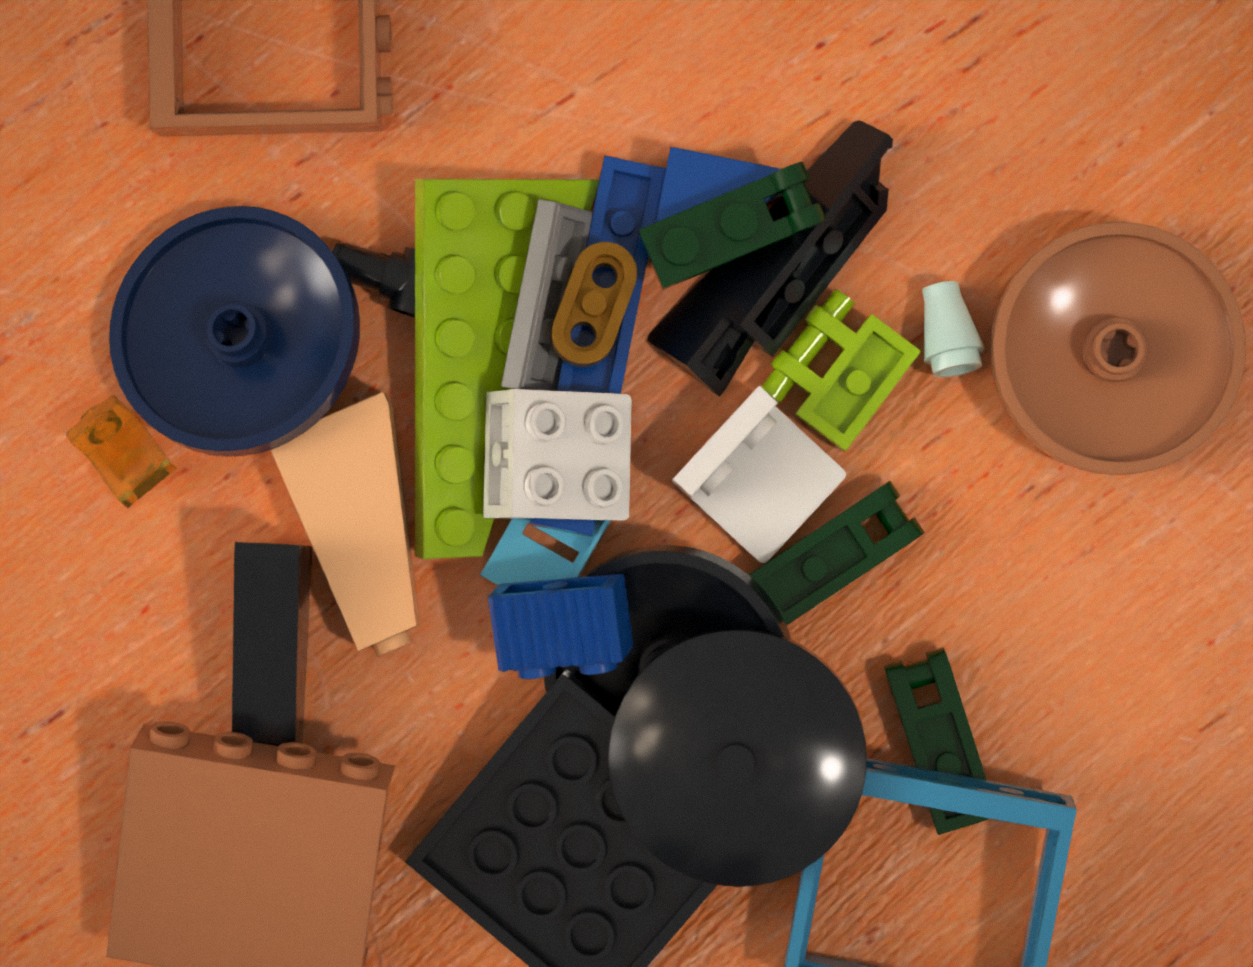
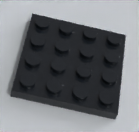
[405,669,717,967]

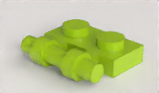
[761,289,921,452]

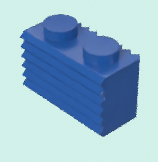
[488,574,634,679]

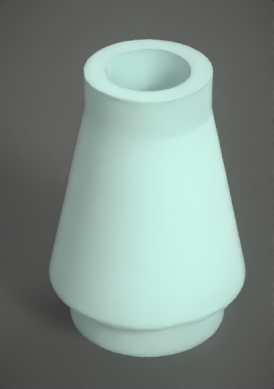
[922,281,985,378]

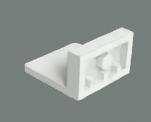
[672,386,846,563]
[483,389,632,521]

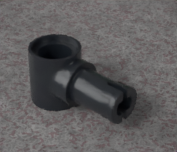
[333,241,415,318]

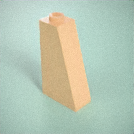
[271,392,420,657]

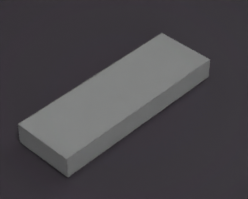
[501,199,592,391]

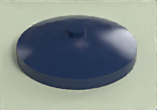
[109,206,360,457]

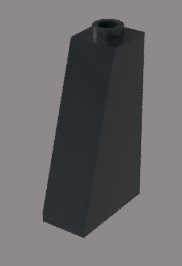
[232,542,312,746]

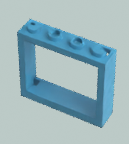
[783,758,1077,967]

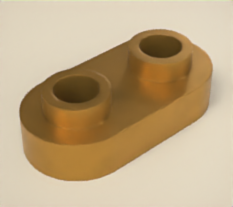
[551,242,637,367]

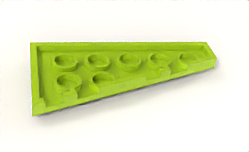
[415,179,599,559]

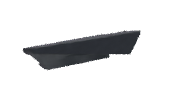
[648,120,893,397]

